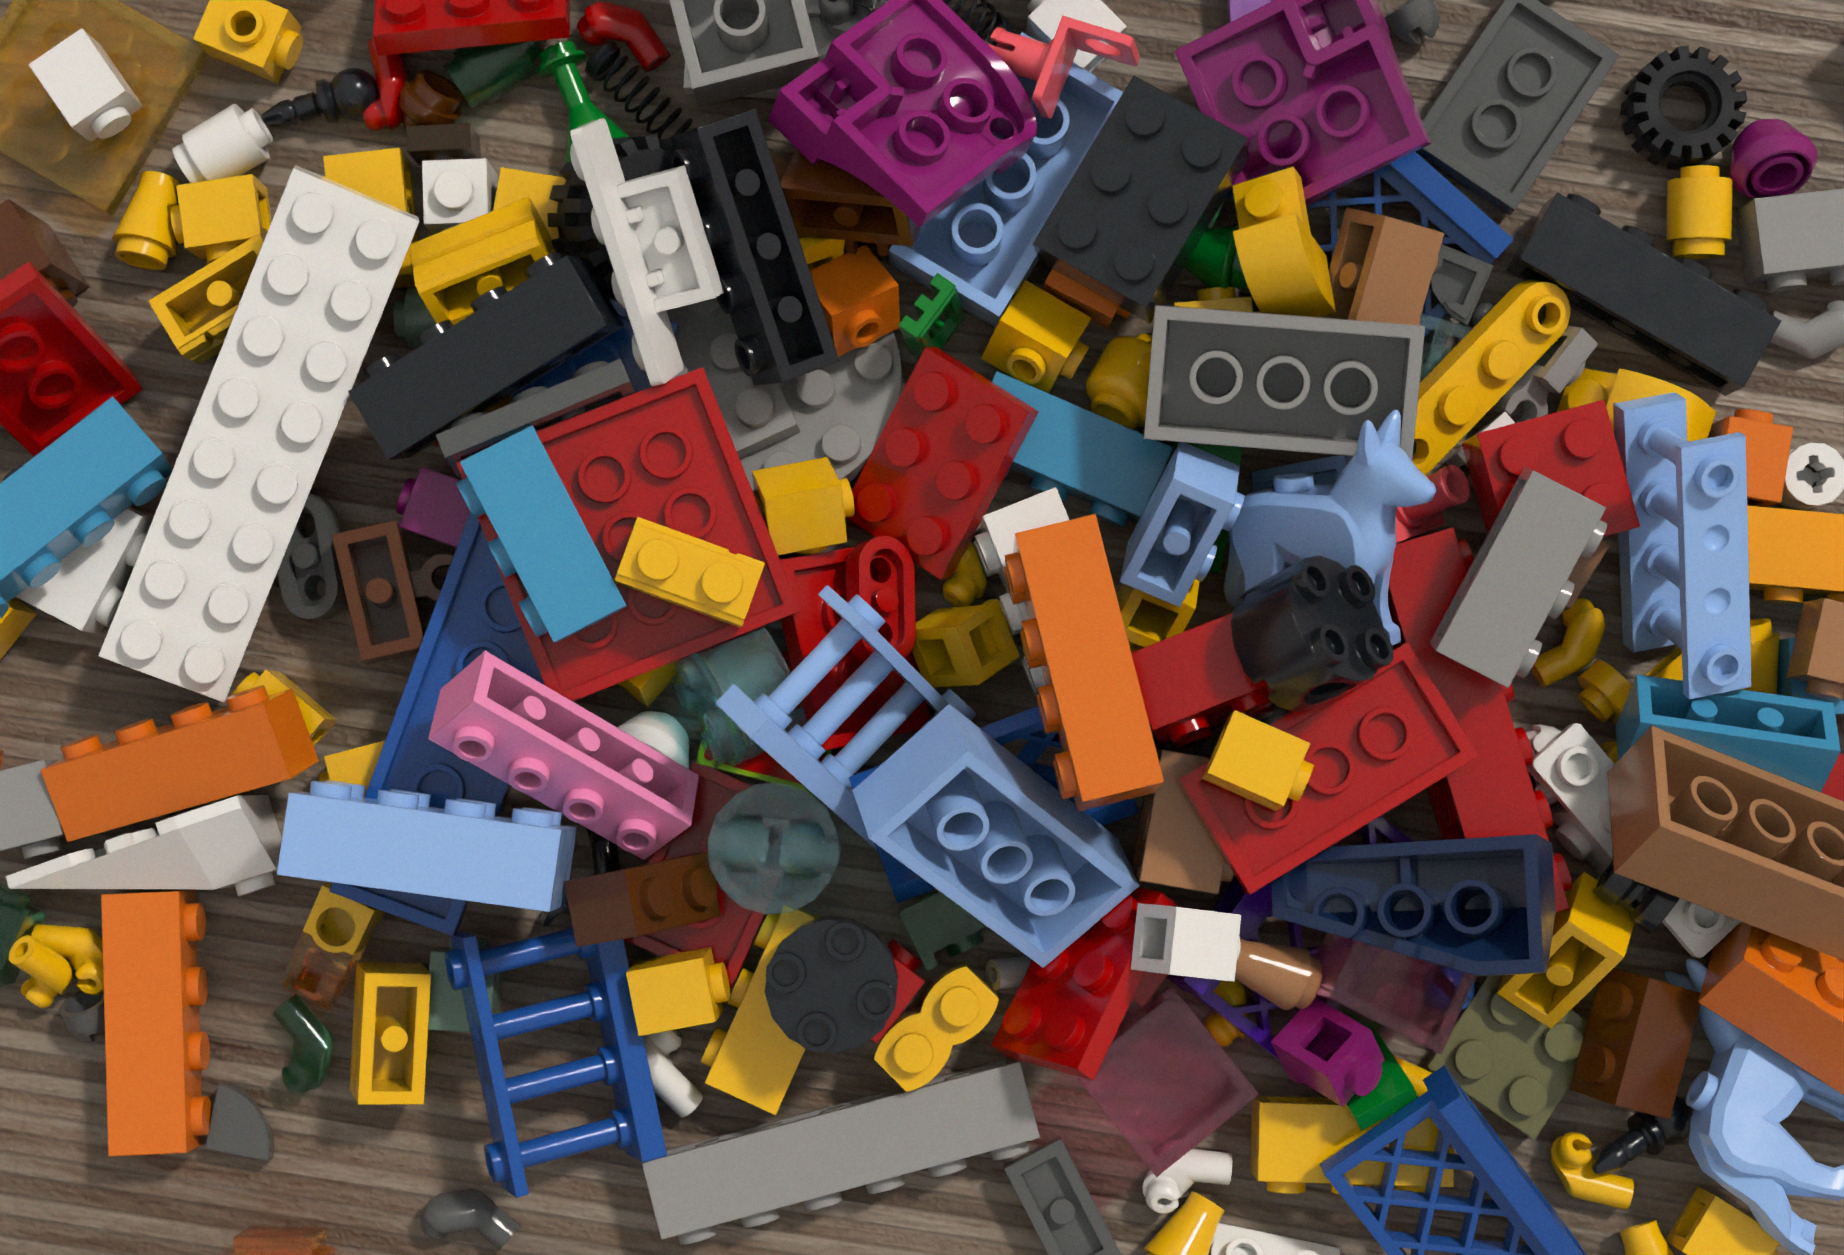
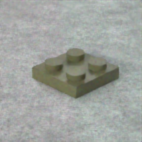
[1423,975,1588,1140]

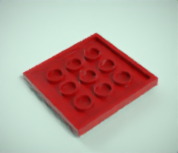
[456,367,800,701]

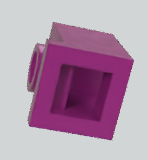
[1271,997,1385,1107]

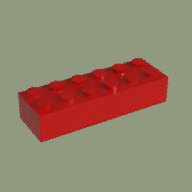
[1388,527,1572,912]

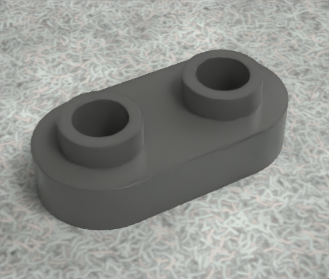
[277,494,347,620]

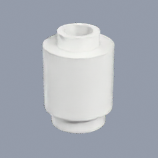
[172,104,273,183]

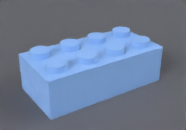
[889,32,1123,328]
[852,704,1140,968]
[277,780,577,912]

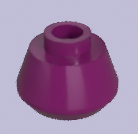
[1730,119,1818,199]

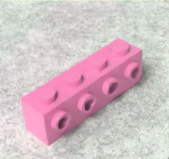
[428,651,699,860]

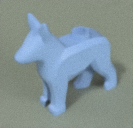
[1224,410,1436,646]
[1664,959,1844,1255]

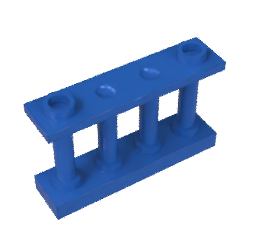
[444,922,667,1198]

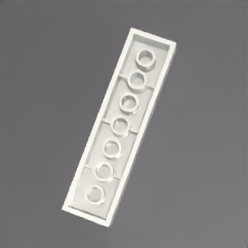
[98,165,419,702]

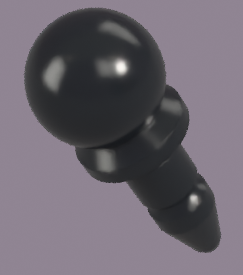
[261,68,380,126]
[1591,1096,1692,1174]

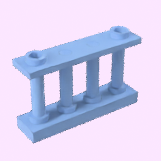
[1613,392,1752,700]
[715,585,977,850]

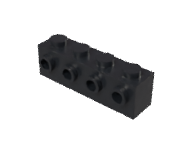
[670,109,839,386]
[1506,192,1782,396]
[348,252,624,460]

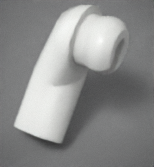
[1142,1148,1233,1214]

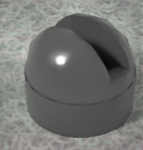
[1384,0,1440,45]
[59,991,105,1043]

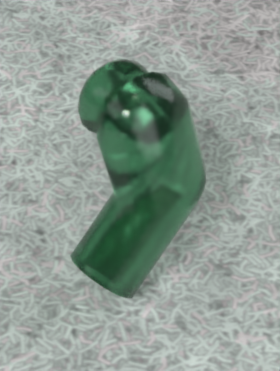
[272,994,333,1094]

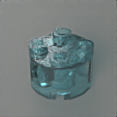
[671,626,806,768]
[707,782,841,914]

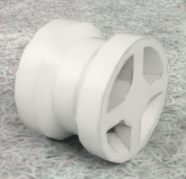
[1780,442,1844,511]

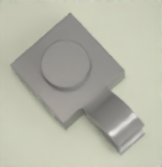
[1493,325,1598,423]

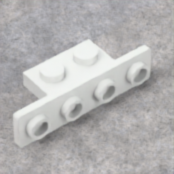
[570,118,724,387]
[1529,723,1741,958]

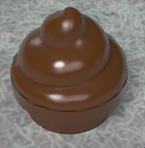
[399,70,463,127]

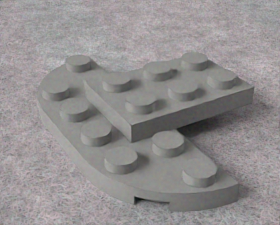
[666,298,904,496]

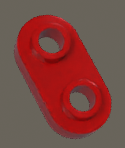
[846,536,916,663]

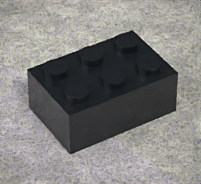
[1033,75,1249,324]

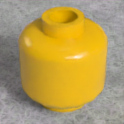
[1086,333,1152,430]

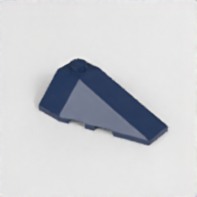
[1271,834,1556,976]

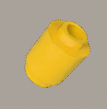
[1666,165,1733,259]

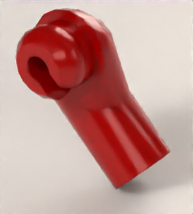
[577,1,671,72]
[362,38,408,131]

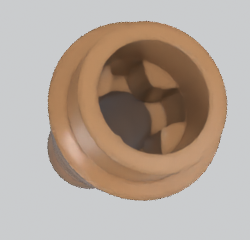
[1235,938,1322,1010]

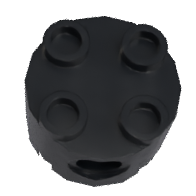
[1231,556,1394,712]
[765,916,898,1053]

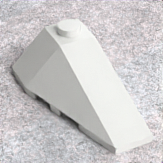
[5,795,282,897]

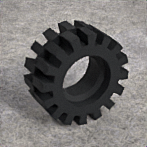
[1620,45,1747,170]

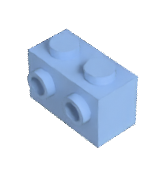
[1120,442,1245,607]

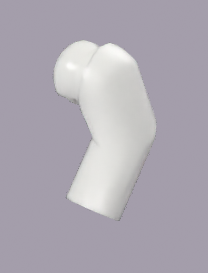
[643,1029,703,1118]

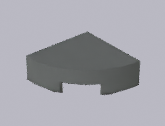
[1430,244,1493,326]
[205,1083,274,1161]

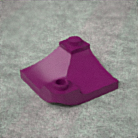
[768,0,1037,228]
[1174,0,1432,207]

